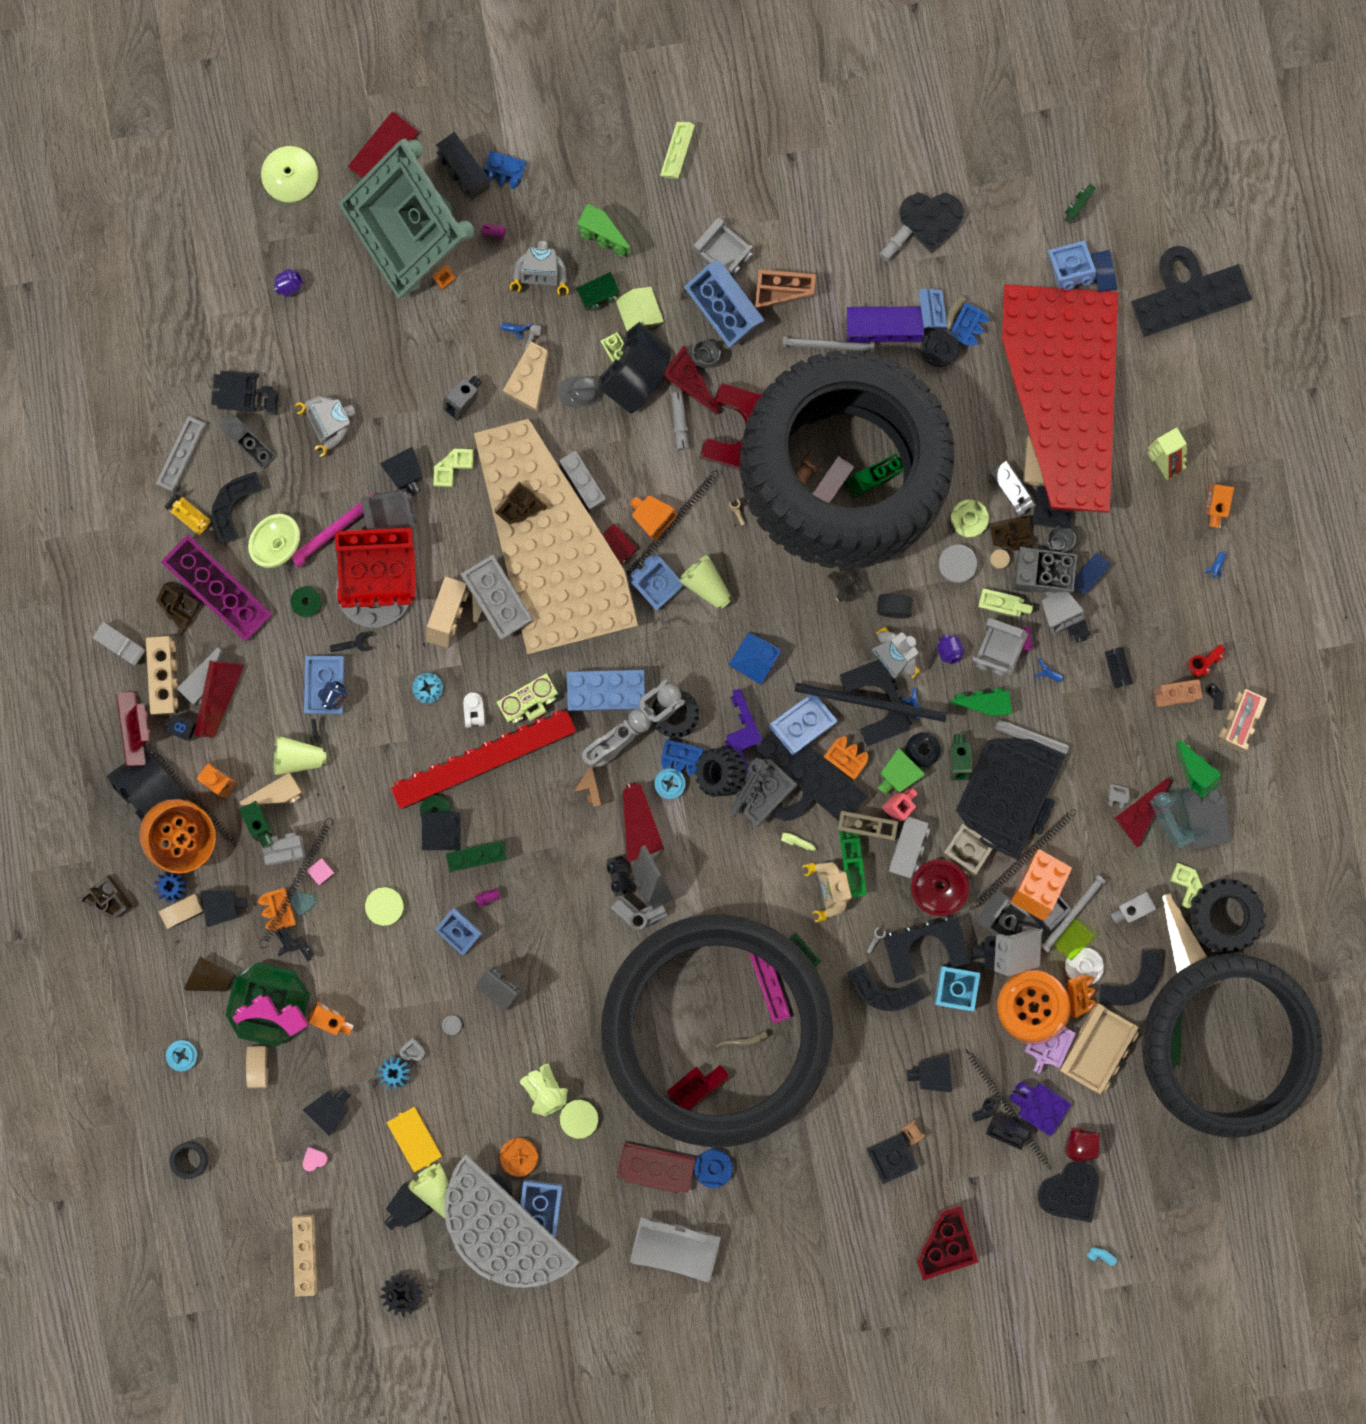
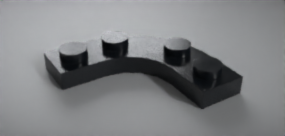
[212,471,263,545]
[1098,950,1162,1006]
[846,964,924,1011]

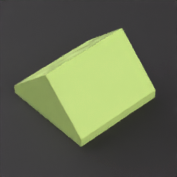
[616,287,664,331]

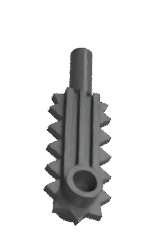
[729,757,768,817]

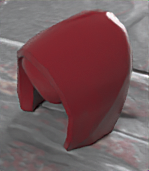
[1064,1127,1100,1162]

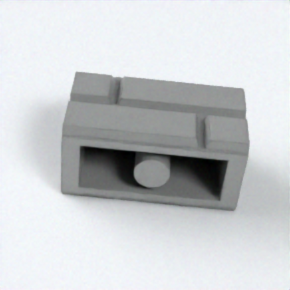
[262,833,306,866]

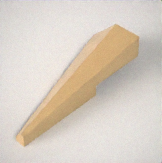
[1163,893,1221,988]

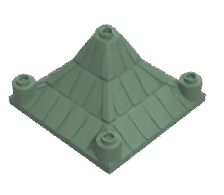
[338,138,474,299]

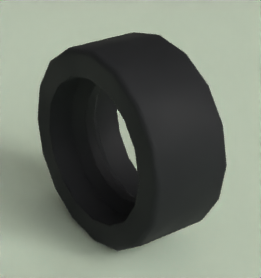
[169,1142,208,1179]

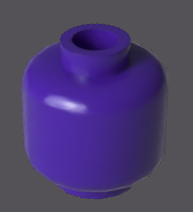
[273,269,303,297]
[936,635,965,664]

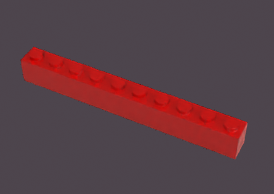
[391,709,577,810]

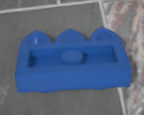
[484,151,527,189]
[951,302,989,346]
[661,739,703,776]

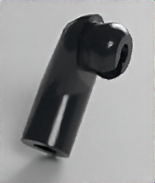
[1205,684,1224,711]
[971,1098,996,1122]

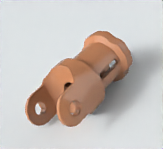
[796,450,824,486]

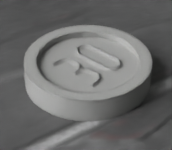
[442,1016,462,1035]

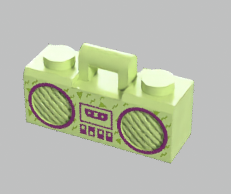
[497,674,559,724]

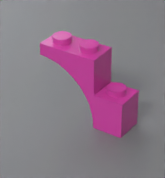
[233,995,309,1036]

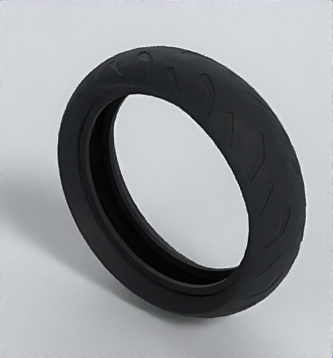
[601,914,833,1147]

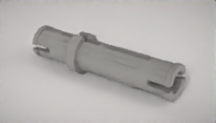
[671,392,689,451]

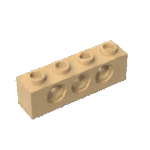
[146,636,179,715]
[292,1214,317,1297]

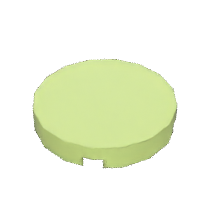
[951,500,989,538]
[365,887,404,926]
[560,1100,598,1139]

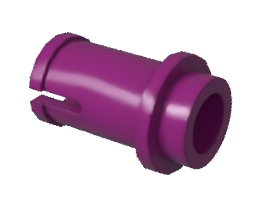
[481,223,506,240]
[1020,627,1034,651]
[475,888,500,907]

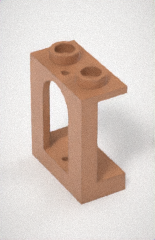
[1154,680,1202,707]

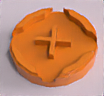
[499,1138,538,1177]

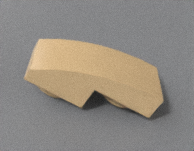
[159,893,204,929]
[246,1046,268,1089]

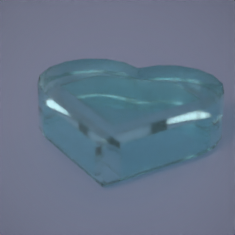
[290,892,316,916]

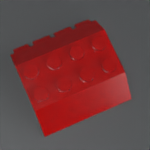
[335,528,416,608]

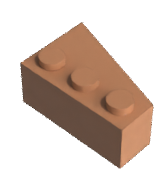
[755,269,816,310]

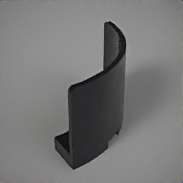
[599,321,671,414]
[106,750,186,833]

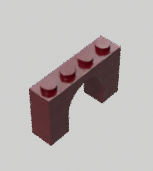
[699,383,763,470]

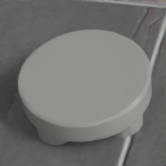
[938,545,977,583]

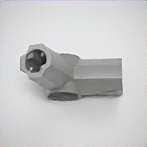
[611,895,667,930]

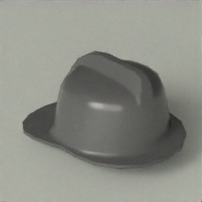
[557,376,603,407]

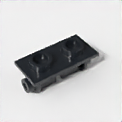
[1104,647,1133,689]
[606,856,632,897]

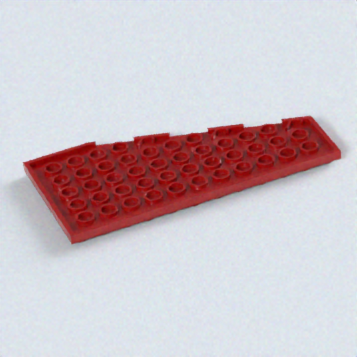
[1001,284,1118,513]

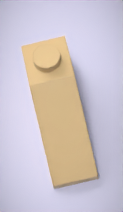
[240,773,303,806]

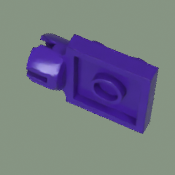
[1010,1082,1072,1137]

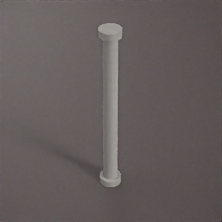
[782,336,874,353]
[1041,875,1106,953]

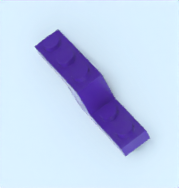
[724,688,762,779]

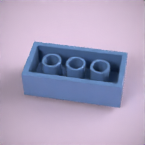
[684,260,765,348]
[567,670,645,712]
[520,1179,563,1238]

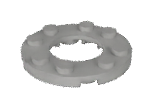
[336,578,410,628]

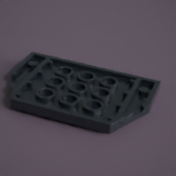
[955,739,1066,860]

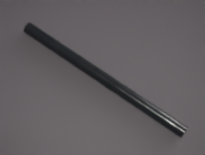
[794,682,947,722]

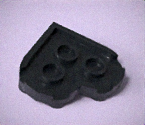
[899,192,965,253]
[1037,1161,1099,1223]

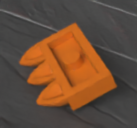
[824,736,868,780]
[257,888,296,931]
[1068,974,1096,1018]

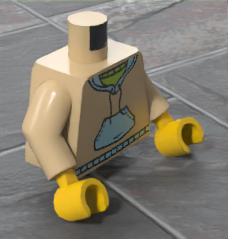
[802,863,851,922]

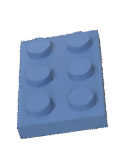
[304,656,344,714]
[769,695,838,755]

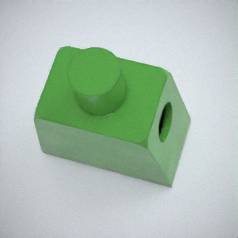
[877,749,925,795]

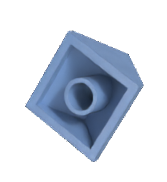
[435,908,483,956]

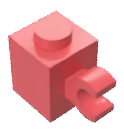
[882,788,918,821]

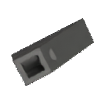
[218,413,276,469]

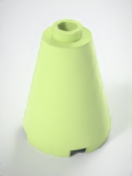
[679,555,731,608]
[274,736,326,775]
[408,1163,449,1218]

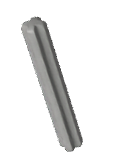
[995,720,1069,755]

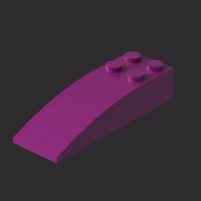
[161,534,272,642]

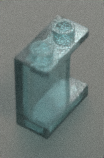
[1150,792,1197,848]

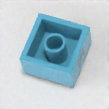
[934,966,980,1011]

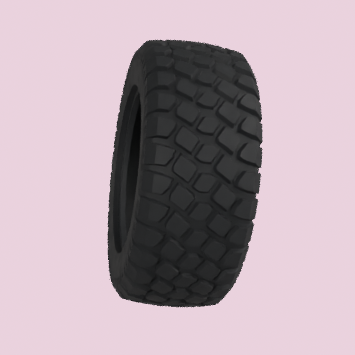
[740,350,955,569]

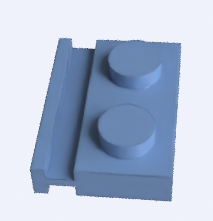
[919,289,947,329]

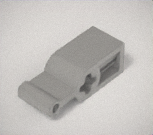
[92,622,146,666]

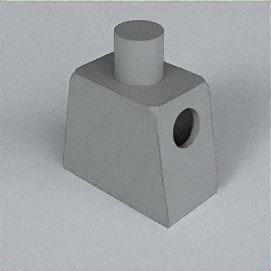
[1042,592,1085,635]
[1111,890,1156,924]

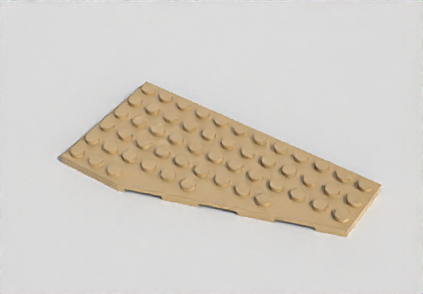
[474,419,639,655]

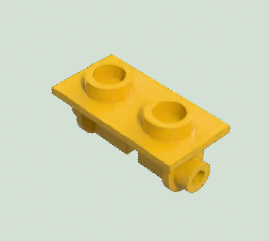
[170,497,212,536]

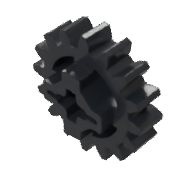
[380,1273,423,1316]

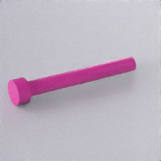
[291,494,372,568]

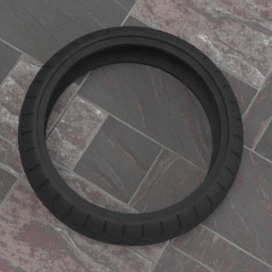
[1142,954,1323,1138]

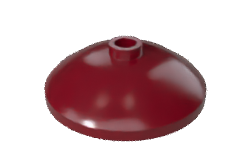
[911,859,969,916]

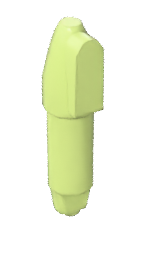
[781,833,816,851]

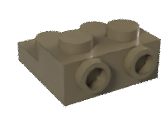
[940,824,994,879]

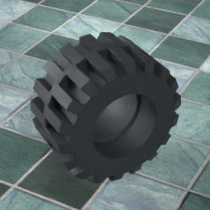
[652,689,699,738]
[695,748,747,797]

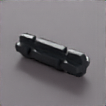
[1032,798,1055,835]

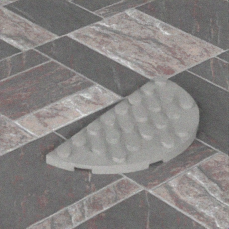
[445,1154,580,1288]

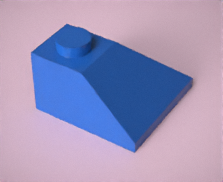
[728,632,781,685]

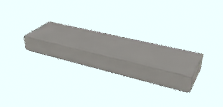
[156,416,206,493]

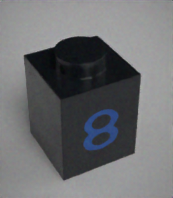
[165,714,196,742]

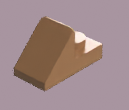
[574,768,602,808]

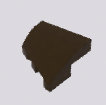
[77,875,132,920]

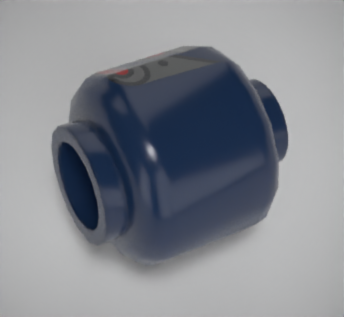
[319,681,348,710]

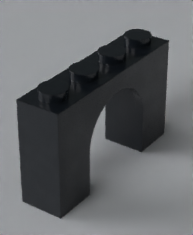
[839,659,912,747]
[882,915,971,983]

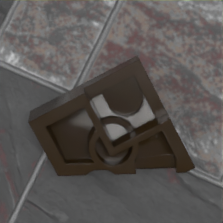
[494,481,548,525]
[989,516,1033,551]
[156,581,202,634]
[184,956,236,992]

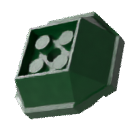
[226,962,310,1047]

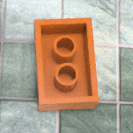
[1010,849,1072,921]

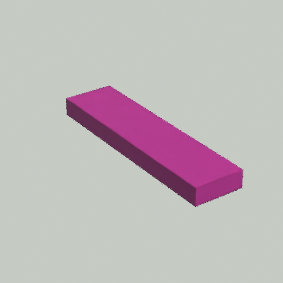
[749,952,791,1024]

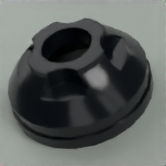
[906,732,941,767]

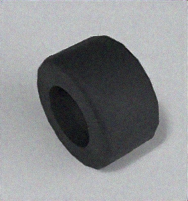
[877,594,913,619]

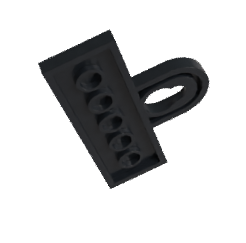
[1131,246,1252,338]
[756,731,868,822]

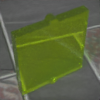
[1053,918,1095,961]

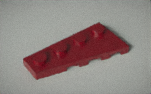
[194,660,244,738]

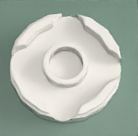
[1065,947,1104,985]

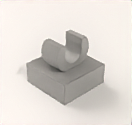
[1108,784,1129,808]

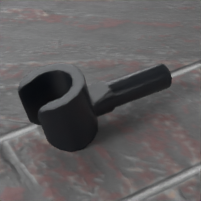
[164,485,186,510]
[310,719,323,745]

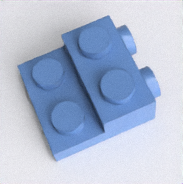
[1048,241,1096,290]
[629,555,683,610]

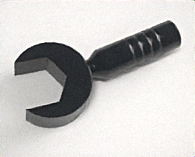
[330,632,372,653]

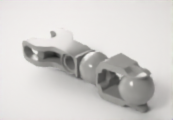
[582,679,685,767]

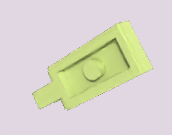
[978,589,1033,617]

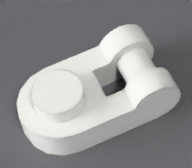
[463,693,485,728]

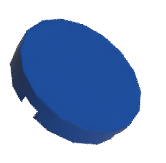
[694,1149,733,1188]

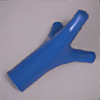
[501,322,532,340]
[1205,552,1226,578]
[1035,658,1063,683]
[902,688,921,719]

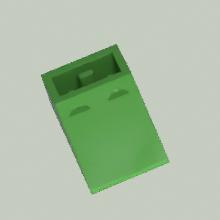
[577,204,631,257]

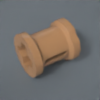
[900,1120,925,1145]

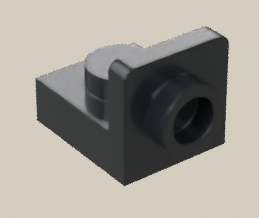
[257,386,279,416]
[1067,619,1091,643]

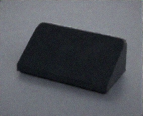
[986,1113,1030,1150]

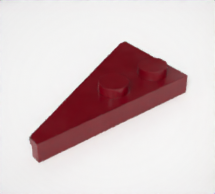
[663,346,719,415]
[1114,778,1171,848]

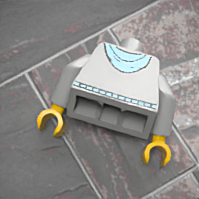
[510,241,569,296]
[295,396,355,457]
[872,627,920,679]

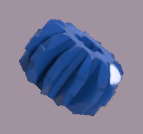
[154,871,187,903]

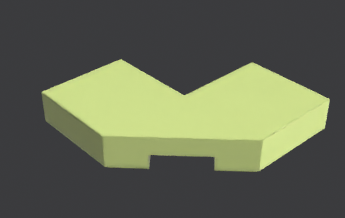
[433,449,474,487]
[1170,863,1203,909]

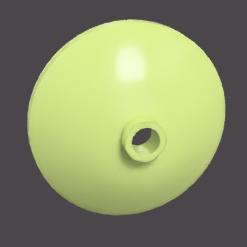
[261,146,318,203]
[248,514,300,568]

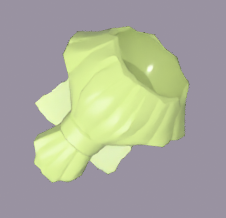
[520,1063,568,1117]

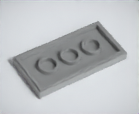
[460,555,533,640]

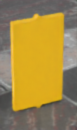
[386,1107,442,1172]

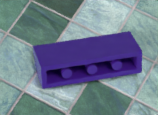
[846,307,924,343]

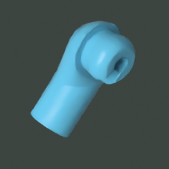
[1087,1247,1117,1266]

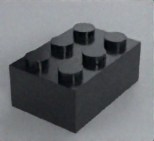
[436,132,490,200]

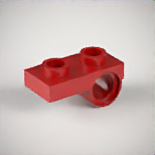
[1187,644,1226,678]

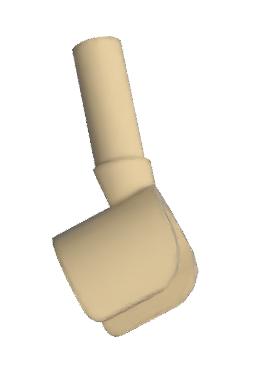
[729,498,745,526]

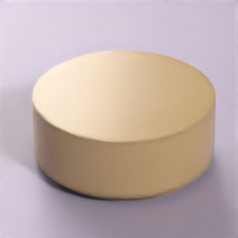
[990,549,1010,569]

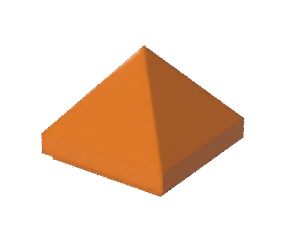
[432,264,456,290]

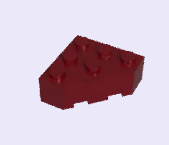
[915,1204,979,1281]

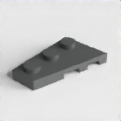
[743,759,798,827]

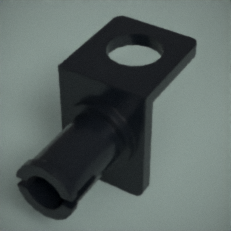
[274,926,314,961]

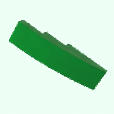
[837,821,867,897]

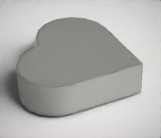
[399,1037,425,1061]

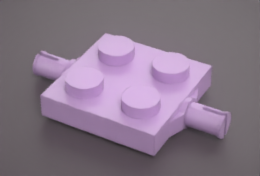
[1024,1019,1076,1074]

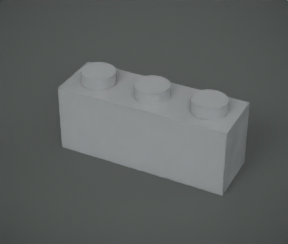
[559,451,606,512]
[888,817,930,879]

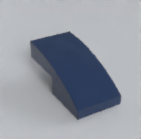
[1091,250,1117,292]
[1074,552,1111,594]

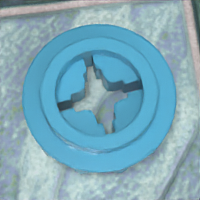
[412,673,443,703]
[655,768,685,799]
[166,1040,197,1071]

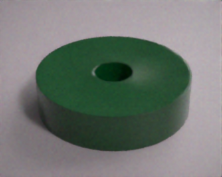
[290,586,322,618]
[420,795,451,818]

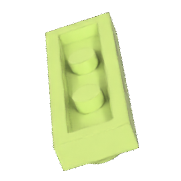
[660,122,695,179]

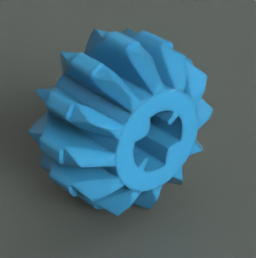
[377,1056,410,1090]

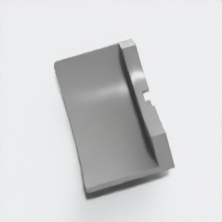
[630,1217,721,1282]

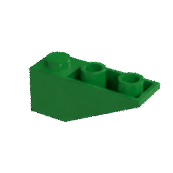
[844,453,903,499]
[950,688,1012,717]
[1176,740,1221,799]

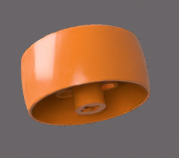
[139,799,216,873]
[997,970,1071,1044]

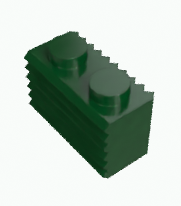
[576,272,620,311]

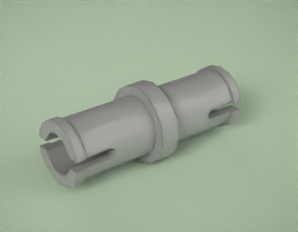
[879,225,912,262]

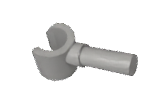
[524,325,541,349]
[867,927,886,954]

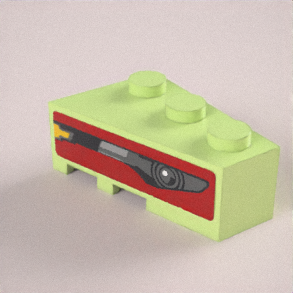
[1148,428,1187,480]

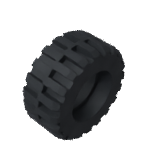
[1188,879,1266,953]

